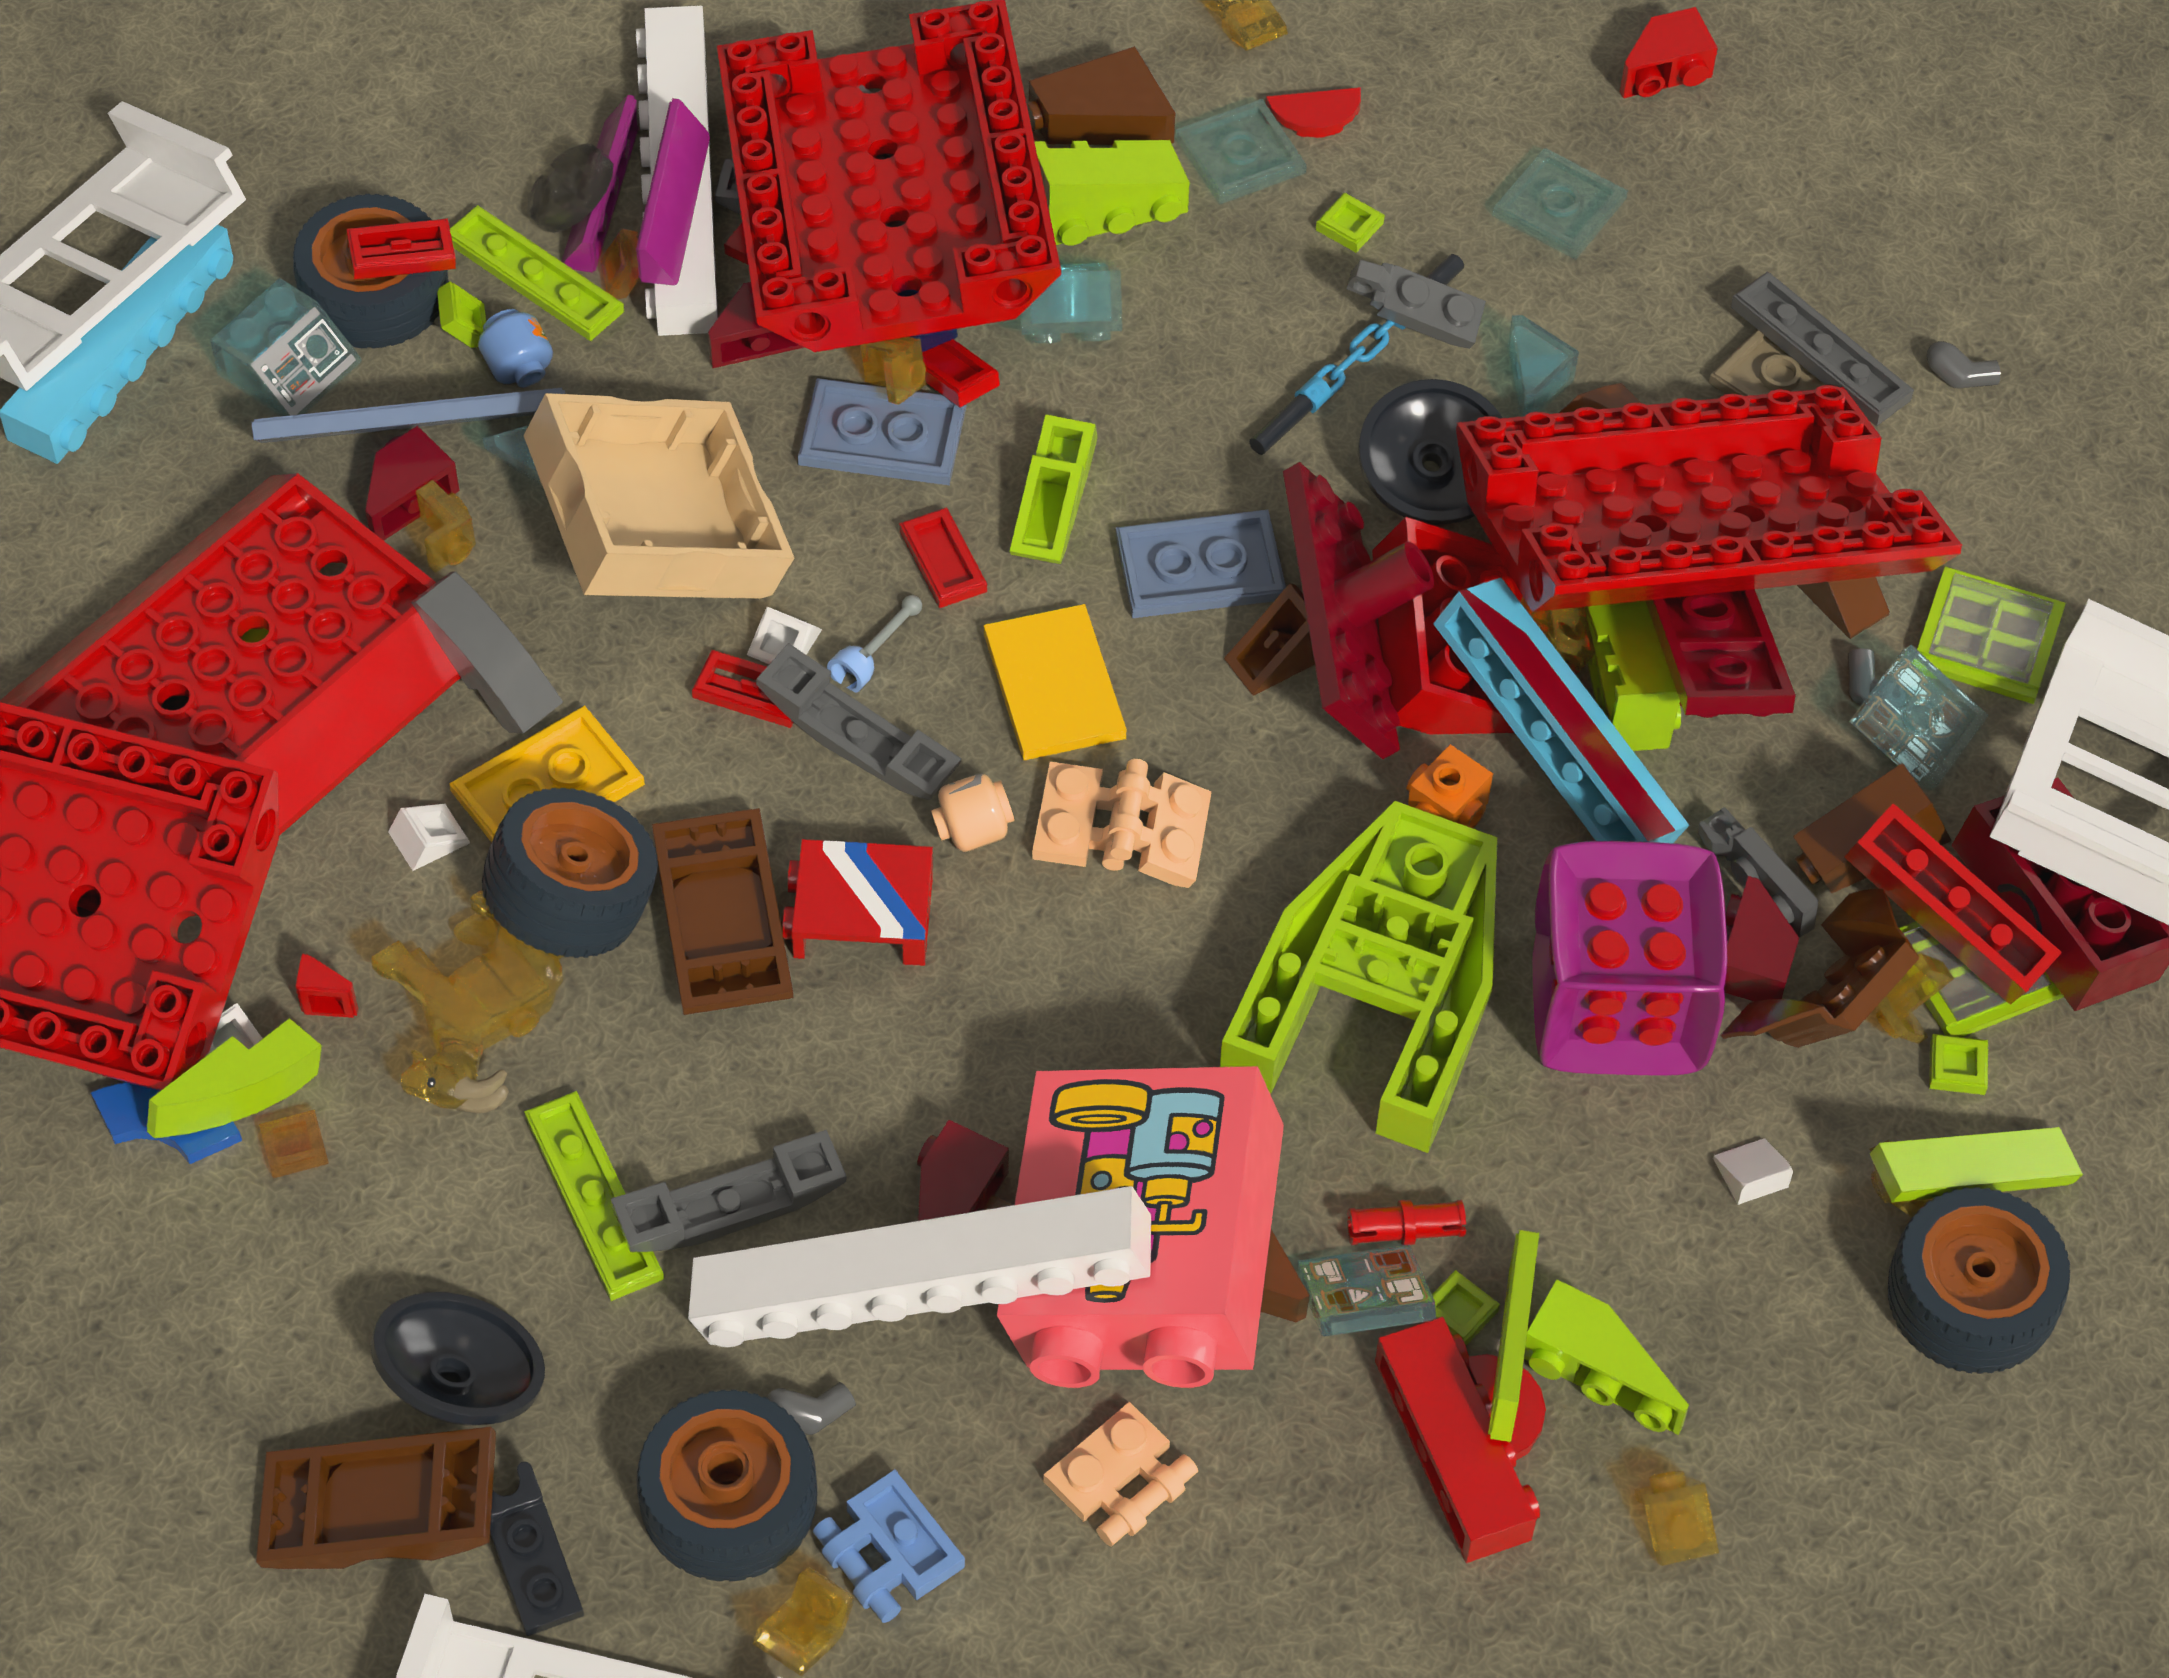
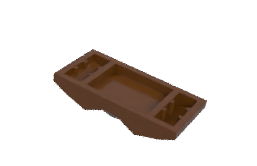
[652,808,794,1015]
[256,1426,496,1569]

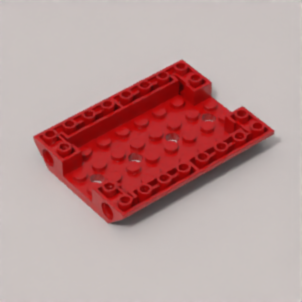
[717,0,1061,352]
[1456,385,1962,612]
[0,473,461,836]
[0,702,279,1091]

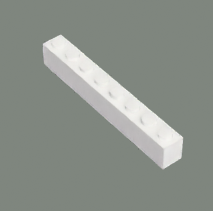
[636,6,718,336]
[688,1186,1151,1347]

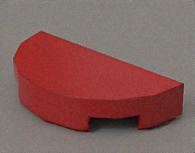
[1265,87,1361,138]
[1467,1354,1546,1460]

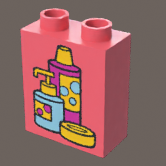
[997,1066,1284,1388]

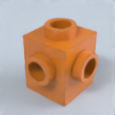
[1406,744,1493,828]

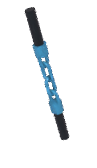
[1249,254,1464,455]

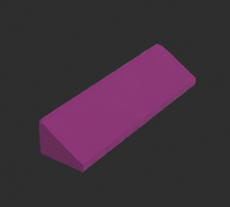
[561,95,639,273]
[636,98,710,285]

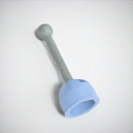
[827,595,922,693]

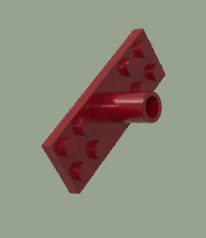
[1283,462,1435,760]
[1645,589,1796,718]

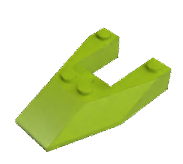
[1220,801,1497,1153]

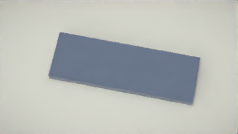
[251,388,566,443]

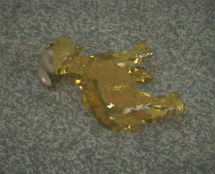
[372,890,564,1113]

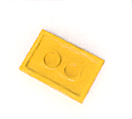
[984,604,1127,761]
[449,705,645,842]

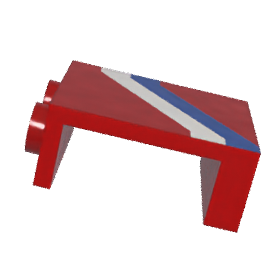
[783,839,933,966]

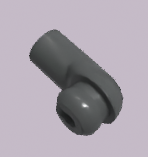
[1926,341,2000,389]
[1848,648,1904,718]
[767,1382,856,1435]

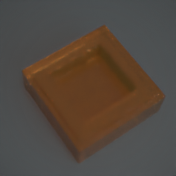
[600,228,640,299]
[259,1109,329,1179]

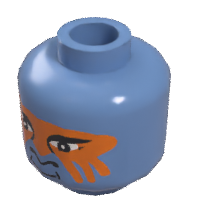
[478,309,553,387]

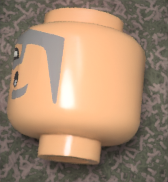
[931,773,1015,852]

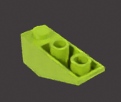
[1524,1279,1689,1435]

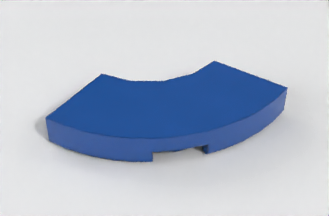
[91,1082,242,1164]

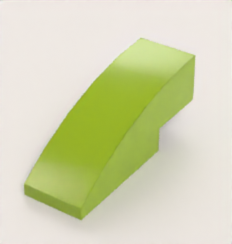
[1010,414,1097,564]
[147,1018,322,1138]

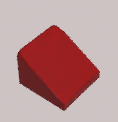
[296,954,358,1018]

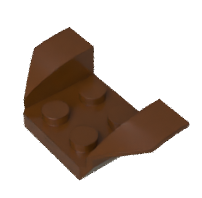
[1720,889,1920,1048]

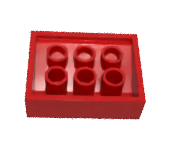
[1372,517,1544,735]

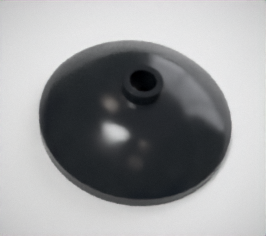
[1358,379,1502,525]
[370,1292,545,1426]

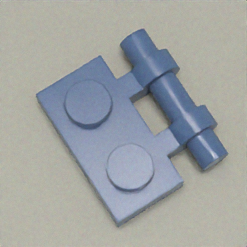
[813,1470,965,1623]

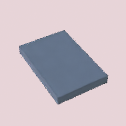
[798,378,967,486]
[1116,510,1286,618]

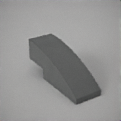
[411,571,563,733]

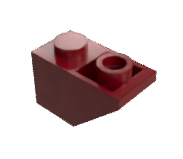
[1724,876,1799,1001]

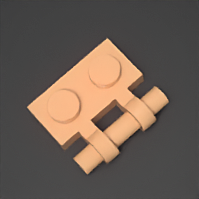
[1108,759,1211,888]
[1032,762,1126,871]
[1043,1402,1198,1547]

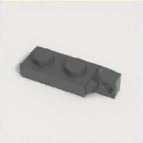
[1346,259,1486,349]
[1698,807,1819,938]

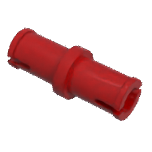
[1347,1200,1466,1246]

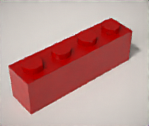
[1844,803,2062,1005]
[1375,1317,1540,1563]

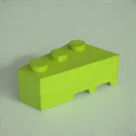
[1035,140,1190,246]
[1579,601,1681,751]

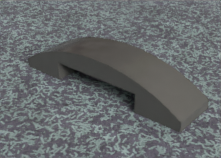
[756,643,962,800]
[611,1130,847,1252]

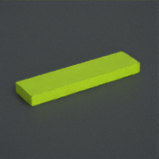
[450,205,624,341]
[524,1091,664,1301]
[1870,1127,2083,1202]
[1488,1230,1539,1442]

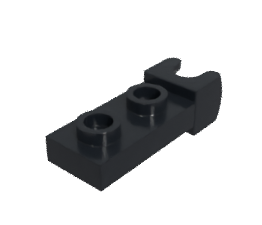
[490,1462,584,1637]

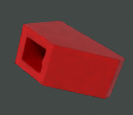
[1620,7,1718,98]

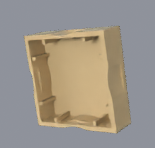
[523,393,794,599]

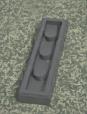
[1731,271,1914,427]

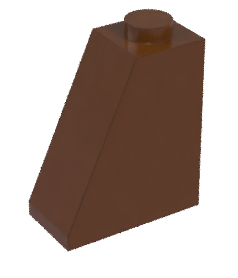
[1026,46,1176,145]
[1793,763,1952,893]

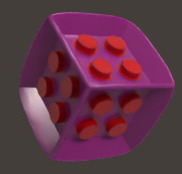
[1532,841,1727,1075]

